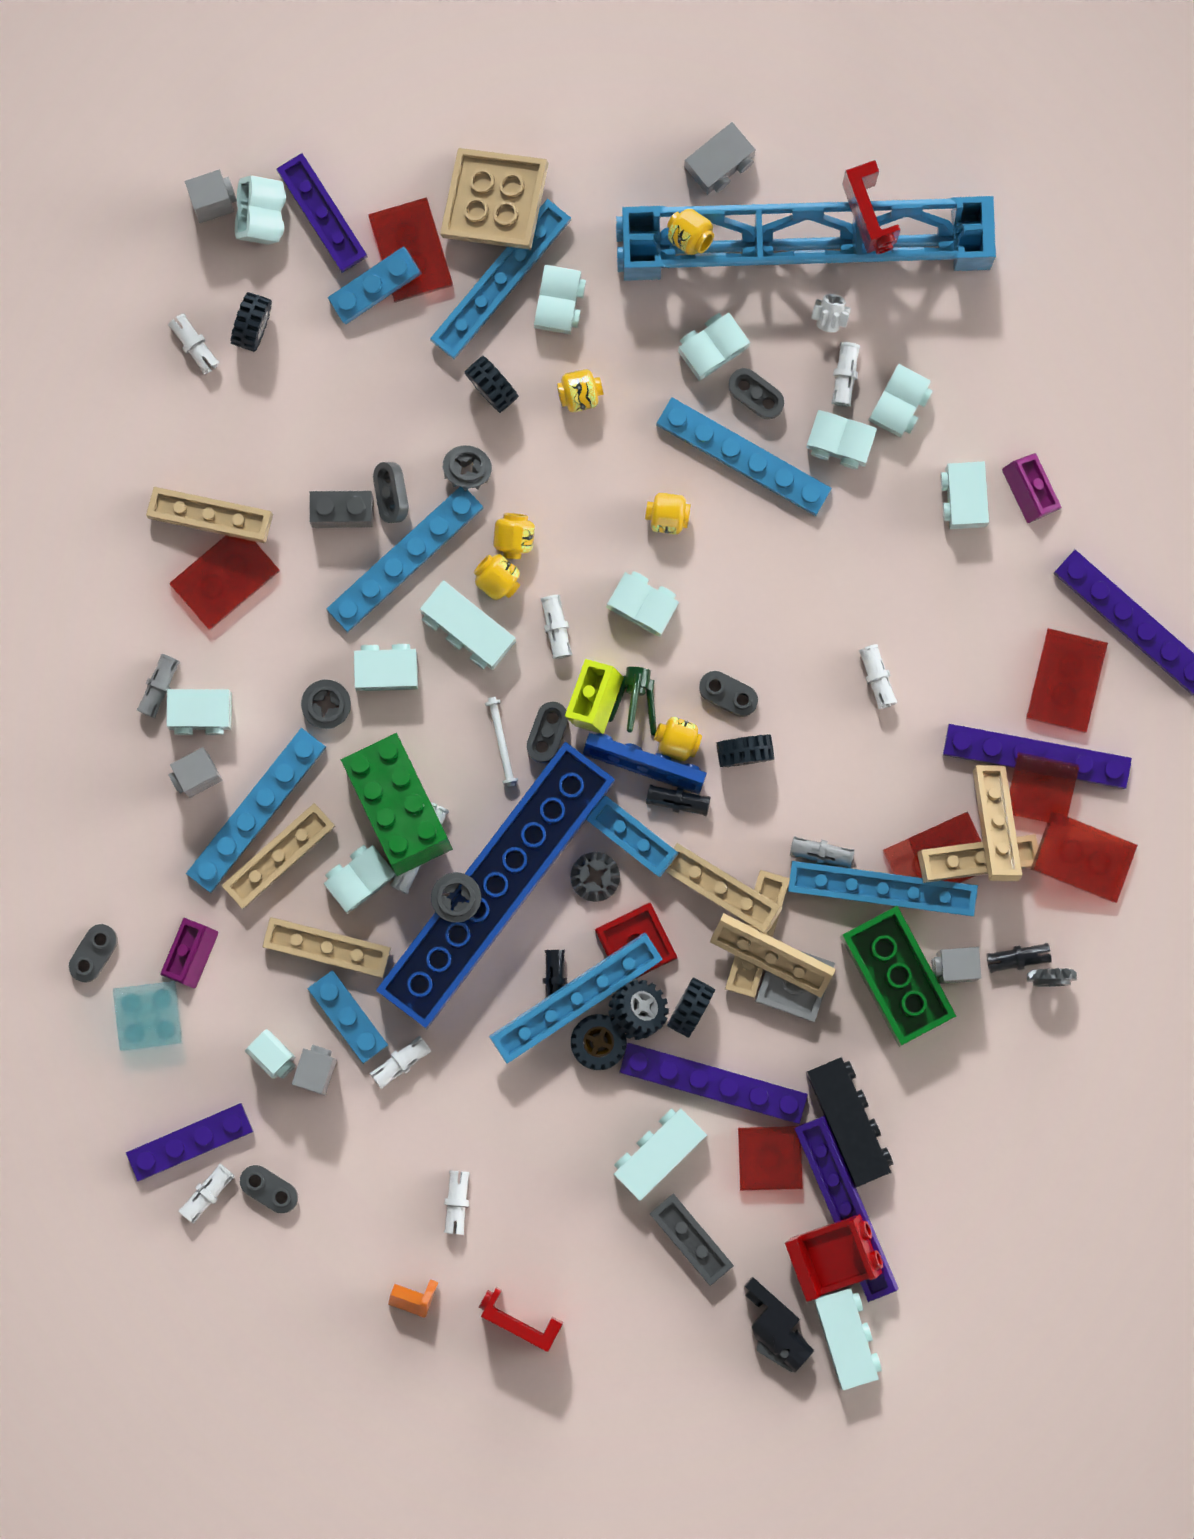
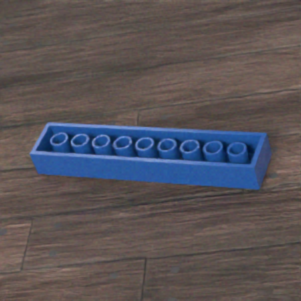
[376,742,615,1029]

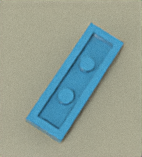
[327,246,422,324]
[586,795,679,877]
[307,970,388,1064]

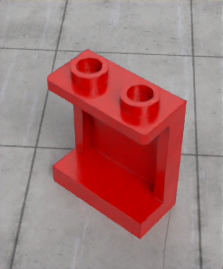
[842,160,901,254]
[785,1214,883,1302]
[478,1287,563,1352]

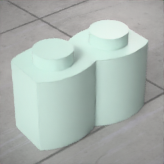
[235,175,286,245]
[534,265,586,335]
[678,313,750,381]
[868,364,933,438]
[807,410,877,469]
[606,571,679,637]
[324,845,396,914]
[245,1029,296,1079]

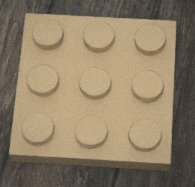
[440,148,549,250]

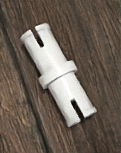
[168,314,220,375]
[831,342,860,407]
[541,595,572,659]
[859,644,897,709]
[370,1036,431,1089]
[179,1164,235,1224]
[444,1170,470,1235]

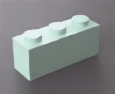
[420,580,516,670]
[614,1108,707,1201]
[814,1288,882,1390]

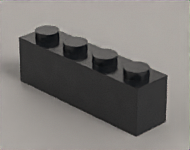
[806,1057,894,1187]

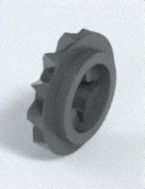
[442,445,492,491]
[301,680,351,729]
[570,852,620,902]
[431,872,481,922]
[1027,968,1077,987]

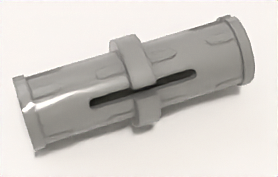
[137,654,180,718]
[789,836,855,868]

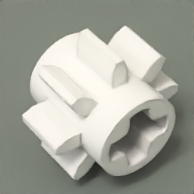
[811,294,851,332]

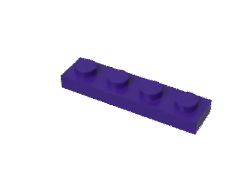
[276,153,368,273]
[126,1103,254,1181]

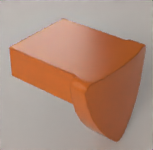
[388,1279,439,1318]

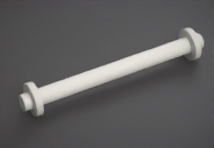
[485,697,518,787]

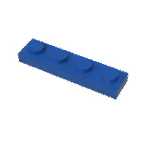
[583,732,707,795]

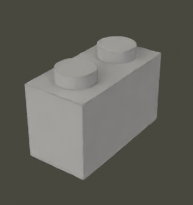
[684,122,756,195]
[185,169,237,223]
[168,747,223,798]
[931,947,981,984]
[292,1045,337,1095]

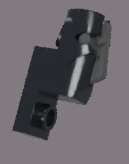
[744,1277,814,1372]

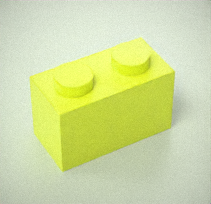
[565,659,624,734]

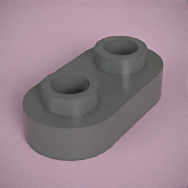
[729,368,784,419]
[373,462,409,523]
[699,671,758,717]
[527,702,568,763]
[69,924,118,982]
[240,1165,298,1213]

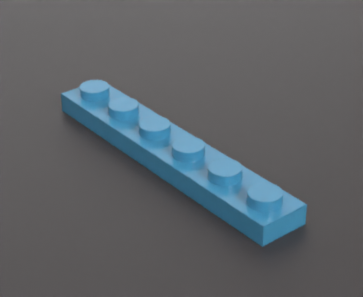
[430,199,571,360]
[656,397,832,516]
[326,487,483,633]
[186,728,326,893]
[788,861,978,917]
[489,933,663,1064]

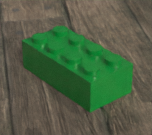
[340,733,453,876]
[840,906,956,1047]

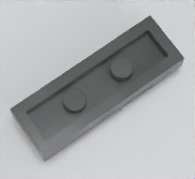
[650,1193,734,1286]

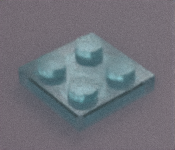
[113,981,183,1051]

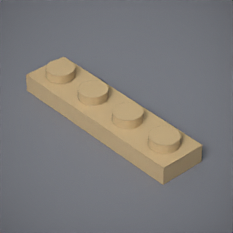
[146,487,273,544]
[973,765,1022,881]
[222,803,336,909]
[917,834,1042,883]
[665,843,782,934]
[725,870,790,998]
[710,913,836,998]
[262,917,391,978]

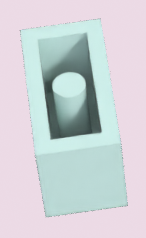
[941,461,989,529]
[354,644,418,691]
[167,689,232,735]

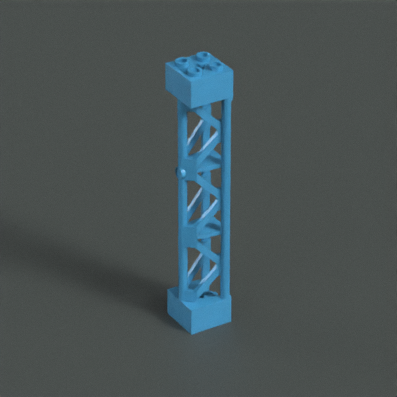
[616,196,996,281]

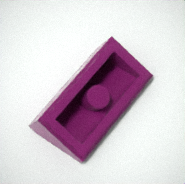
[1002,453,1062,523]
[160,918,218,988]

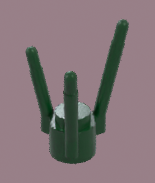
[609,667,656,736]

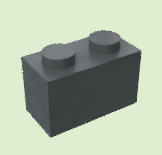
[309,491,373,528]

